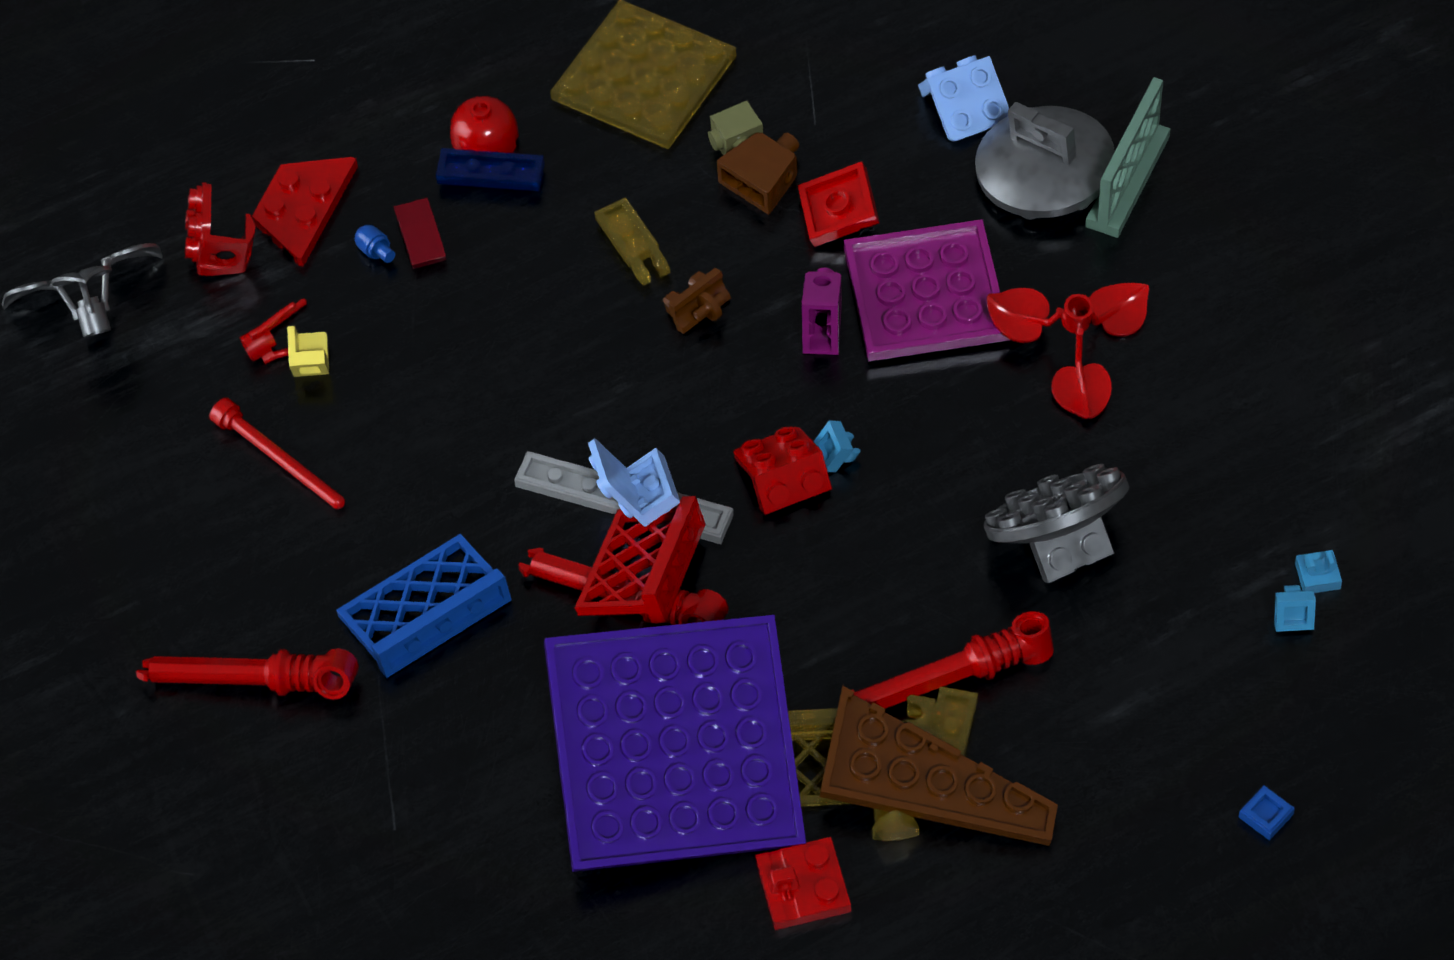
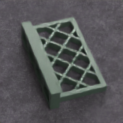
[1085,77,1171,238]

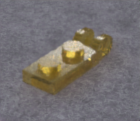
[594,198,670,286]

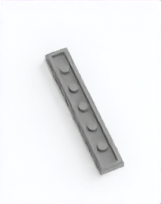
[514,451,734,544]

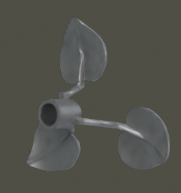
[2,243,162,337]

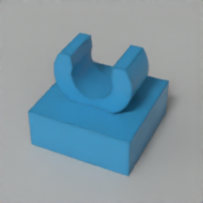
[813,420,861,472]
[1295,550,1342,593]
[1274,585,1316,632]

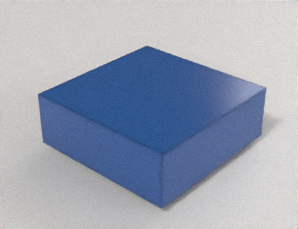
[1239,785,1295,841]

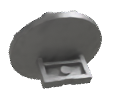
[975,102,1115,220]
[984,464,1129,583]

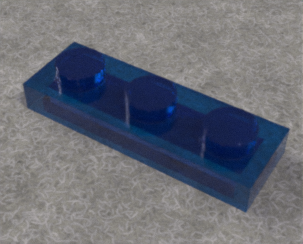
[436,148,544,191]

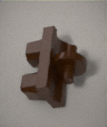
[663,268,731,334]

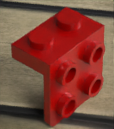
[733,426,832,515]

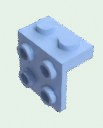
[918,55,1009,142]
[588,438,680,527]

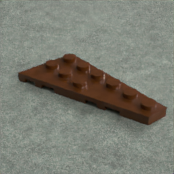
[819,686,1058,846]

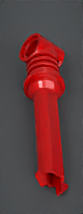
[519,548,729,625]
[852,611,1054,708]
[136,648,359,700]

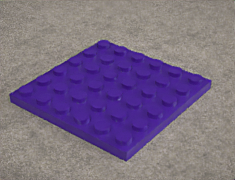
[544,615,806,872]

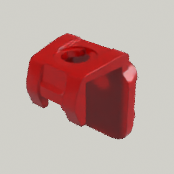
[185,182,255,276]

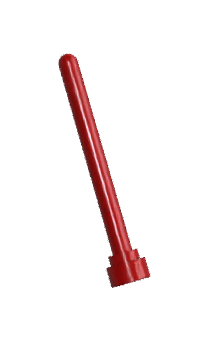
[209,397,345,509]

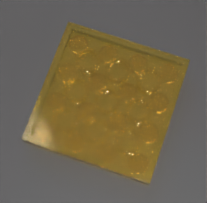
[551,0,736,150]

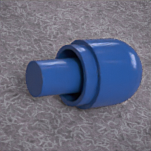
[354,225,396,263]

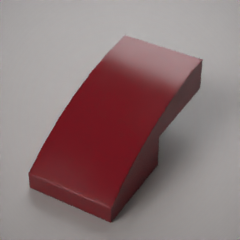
[394,198,446,269]

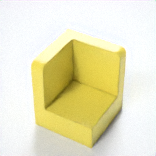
[287,326,329,377]

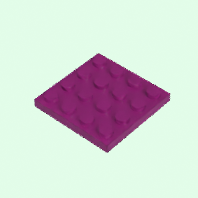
[844,219,1010,362]

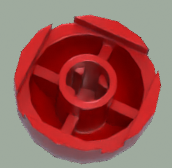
[450,96,519,165]

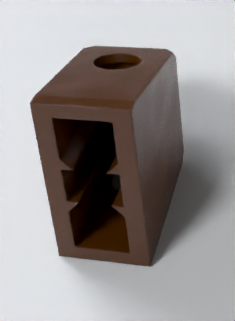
[717,132,799,215]

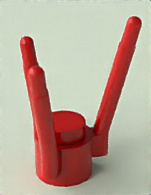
[239,299,307,365]

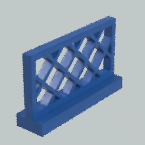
[336,534,512,678]

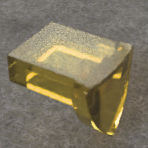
[871,808,920,841]

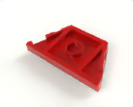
[252,157,358,267]

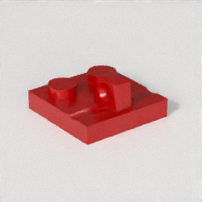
[798,161,879,247]
[755,837,851,930]

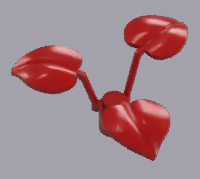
[987,283,1149,419]

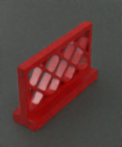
[575,496,706,623]

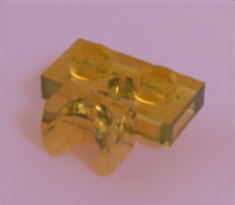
[902,686,978,756]

